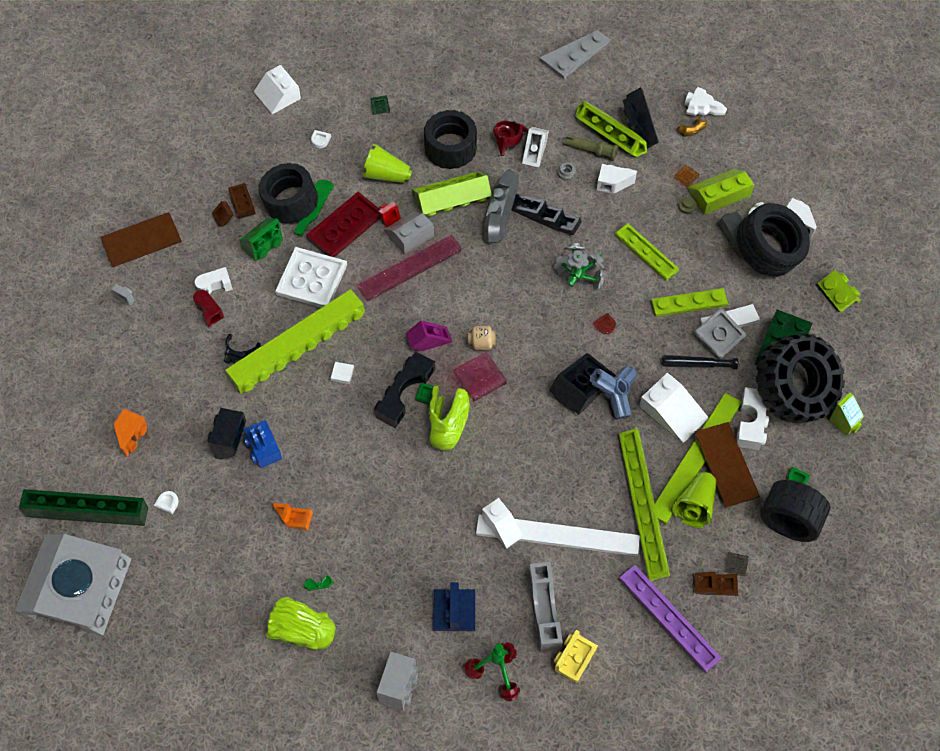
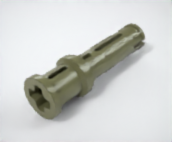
[564,135,619,161]

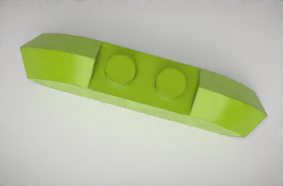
[575,101,647,157]

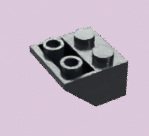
[207,408,246,460]

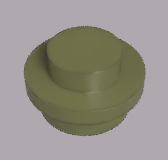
[679,197,697,213]

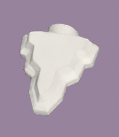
[684,87,727,116]

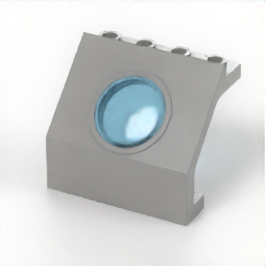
[14,534,132,636]

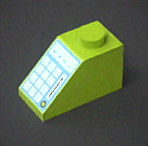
[829,392,864,436]

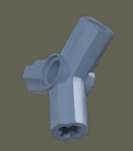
[590,366,637,419]

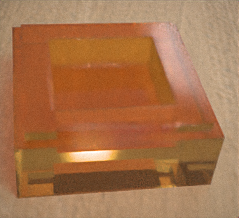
[674,165,700,187]

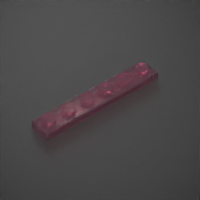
[358,235,462,301]

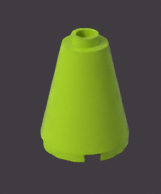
[361,143,412,183]
[672,472,716,528]

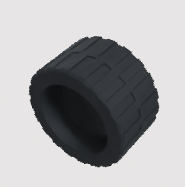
[424,110,477,169]
[258,163,318,223]
[760,480,831,542]

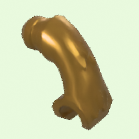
[677,116,708,136]

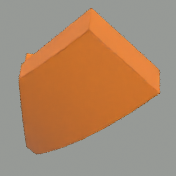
[273,503,313,531]

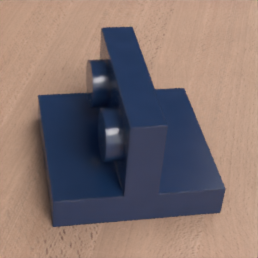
[433,582,475,631]

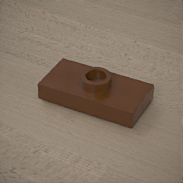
[228,183,256,219]

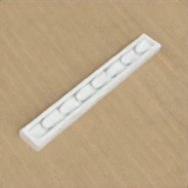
[476,514,640,556]

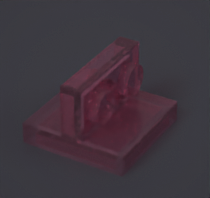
[453,351,507,402]

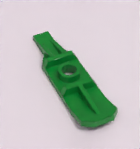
[294,179,334,236]

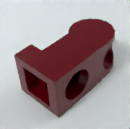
[193,290,224,327]

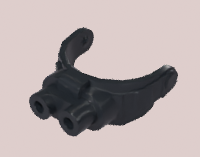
[223,334,261,364]

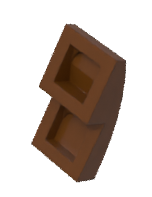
[695,572,739,596]

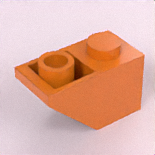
[113,409,148,457]

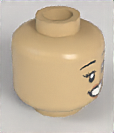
[468,326,496,350]

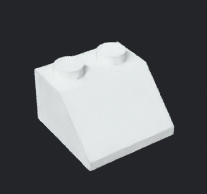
[254,65,301,114]

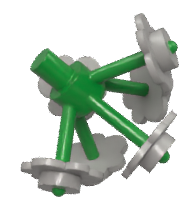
[554,242,604,290]

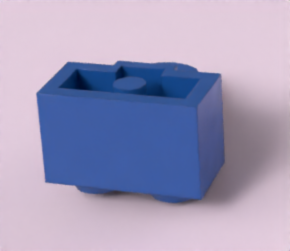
[243,420,282,468]

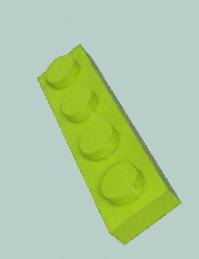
[651,288,728,317]

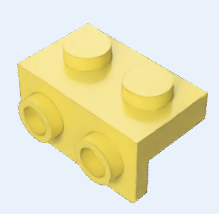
[554,630,598,684]

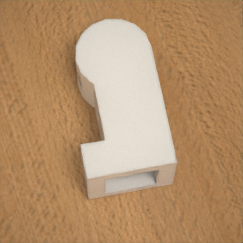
[195,267,233,294]

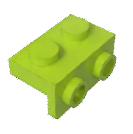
[818,269,861,312]

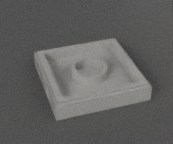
[693,308,747,359]

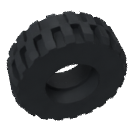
[756,334,845,423]

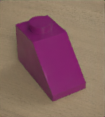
[406,321,452,351]

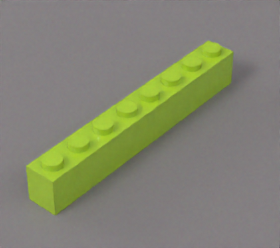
[225,289,365,394]

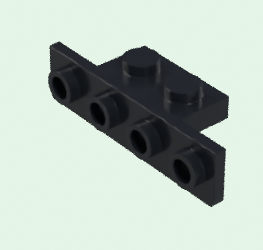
[622,87,659,149]

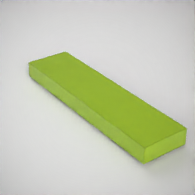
[614,223,679,281]

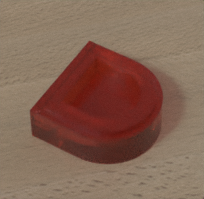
[593,313,616,334]

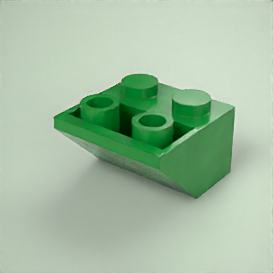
[239,218,283,261]

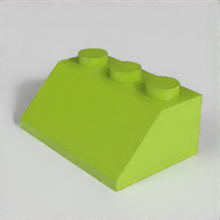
[687,169,754,215]

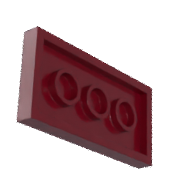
[306,192,381,257]

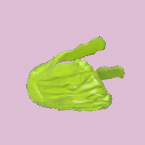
[429,385,470,450]
[265,597,336,650]

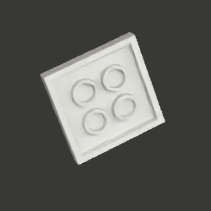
[275,247,347,308]

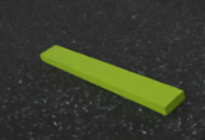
[655,393,742,525]
[619,428,670,581]

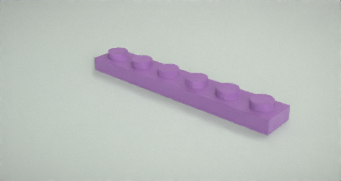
[619,565,721,673]

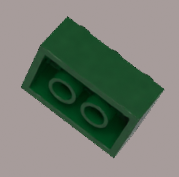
[755,309,813,374]

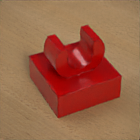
[379,202,401,227]

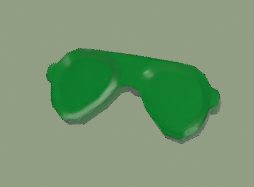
[304,575,333,591]

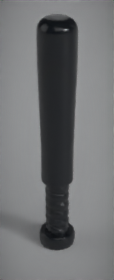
[661,355,739,369]

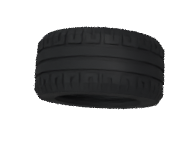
[736,203,810,276]

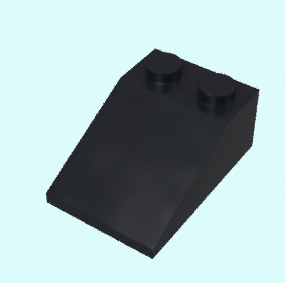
[549,353,616,415]

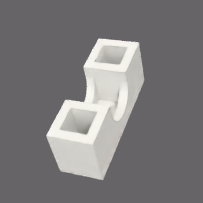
[736,387,769,450]

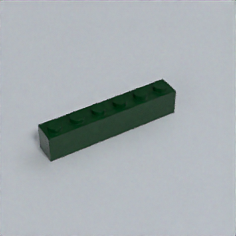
[19,489,148,526]

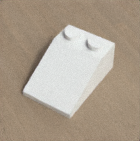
[639,373,709,443]

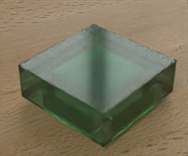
[370,95,390,115]

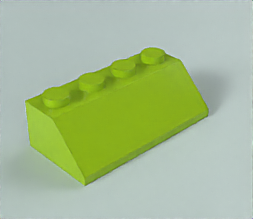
[412,171,492,216]

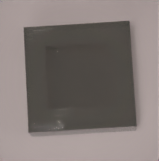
[725,552,749,577]

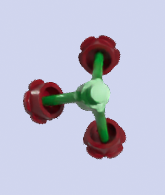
[464,642,520,701]

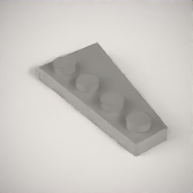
[539,30,610,79]

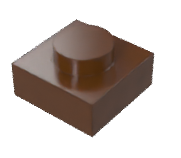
[212,201,234,227]

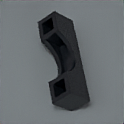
[374,351,435,429]

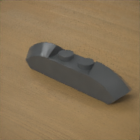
[483,169,519,242]

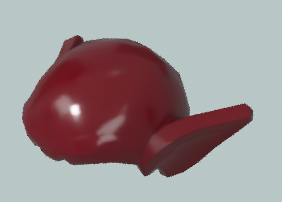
[493,120,529,156]

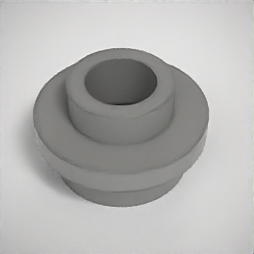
[558,163,576,180]

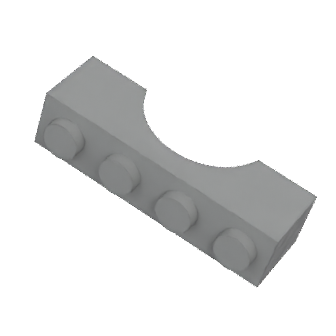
[529,562,563,652]

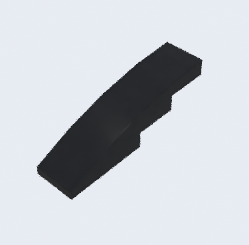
[511,194,582,235]

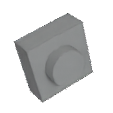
[112,284,135,306]

